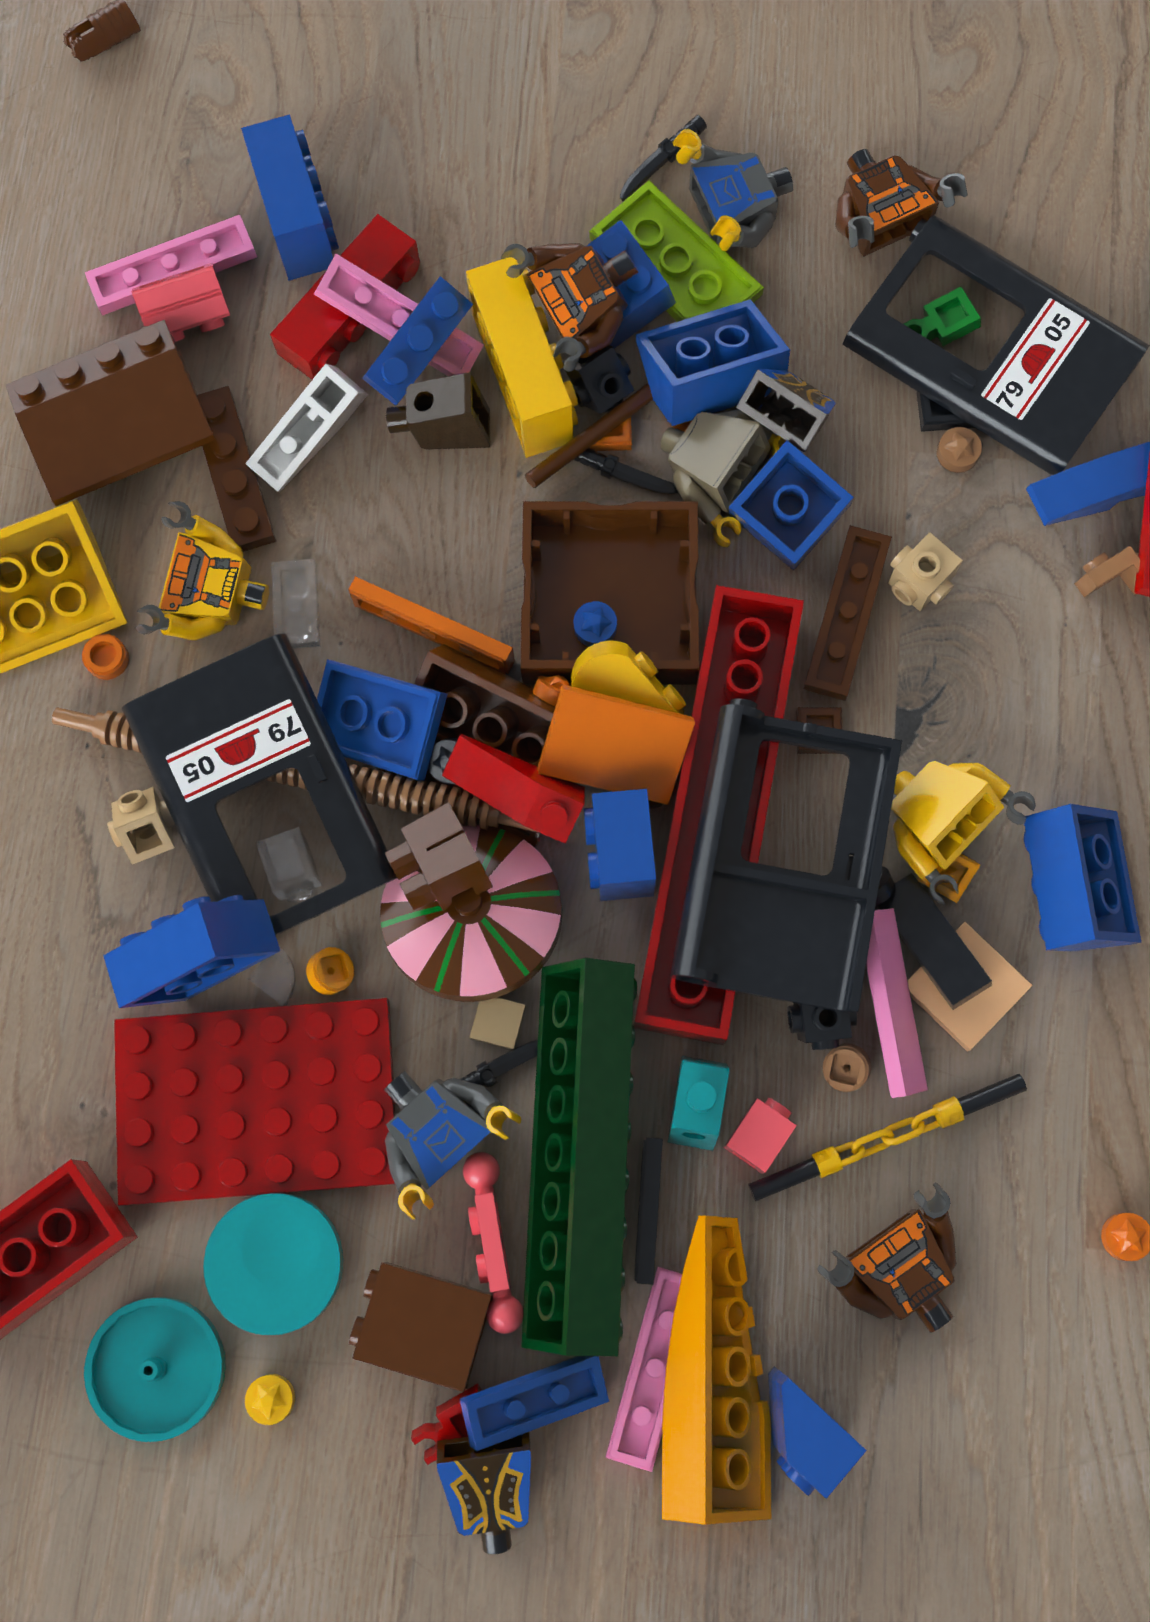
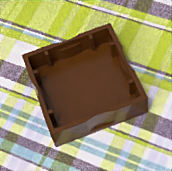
[521,501,699,685]

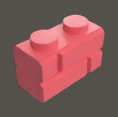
[131,263,230,342]

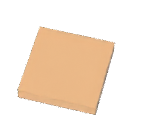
[907,922,1033,1052]

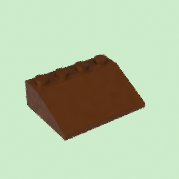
[6,320,216,506]
[379,644,555,848]

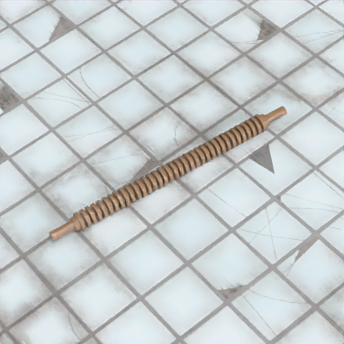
[52,707,539,833]

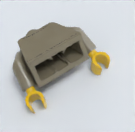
[661,409,786,547]

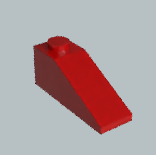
[442,733,585,844]

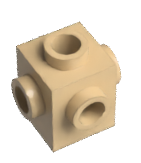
[888,532,963,611]
[107,787,175,865]

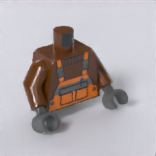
[835,149,968,257]
[501,243,639,372]
[817,1182,957,1333]

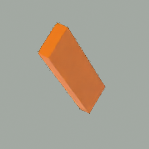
[348,576,515,674]

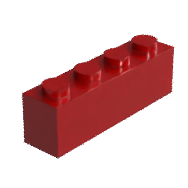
[270,214,420,380]

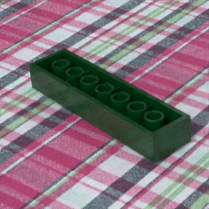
[521,957,637,1356]

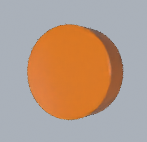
[82,634,129,680]

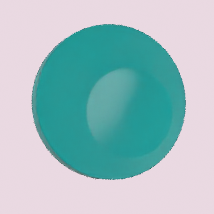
[203,1193,344,1335]
[84,1297,226,1442]

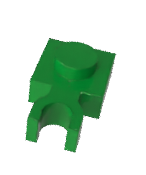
[903,287,981,346]

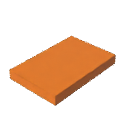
[537,684,695,805]

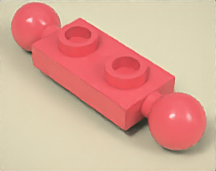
[463,1152,523,1334]

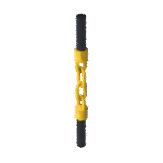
[748,1074,1027,1202]

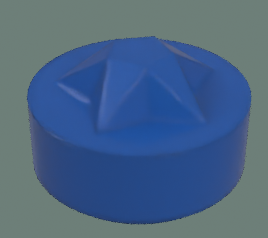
[573,601,617,647]

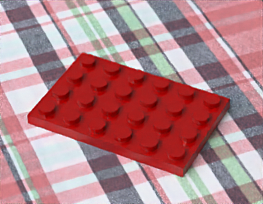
[114,998,396,1206]

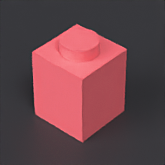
[723,1097,797,1174]

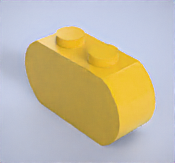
[571,641,686,715]

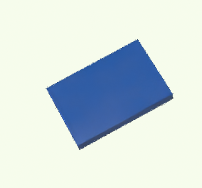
[317,659,448,781]

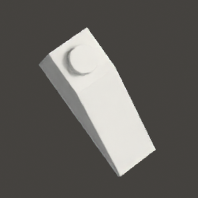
[245,364,368,492]

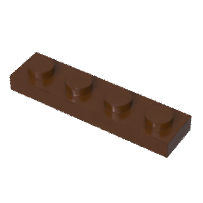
[198,386,277,552]
[803,525,892,701]

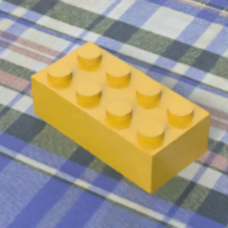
[466,257,578,458]

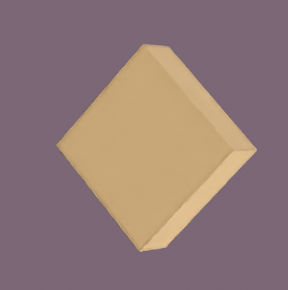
[469,998,526,1050]

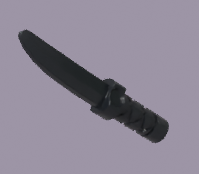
[620,115,707,201]
[574,448,679,494]
[461,1040,538,1088]

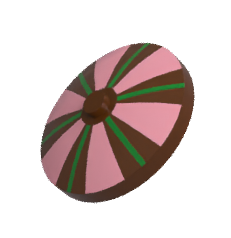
[380,825,562,1002]

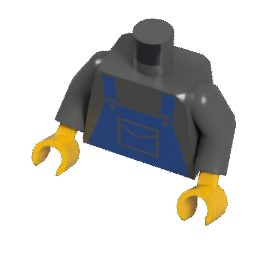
[672,129,793,251]
[384,1071,521,1220]

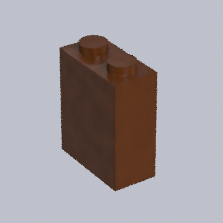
[349,1262,493,1392]

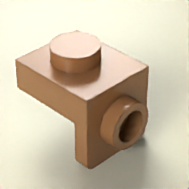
[1074,545,1141,597]

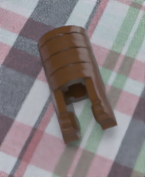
[63,0,141,62]

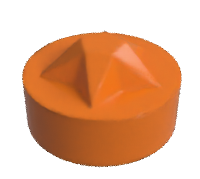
[532,675,571,707]
[1101,1213,1150,1261]

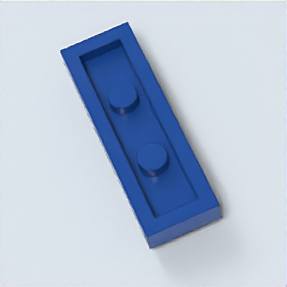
[362,276,473,406]
[459,1356,609,1451]

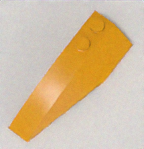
[662,1215,772,1525]

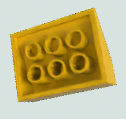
[0,498,128,674]

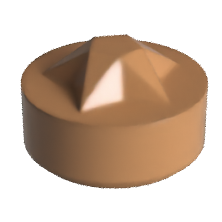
[936,427,982,473]
[823,1043,871,1092]

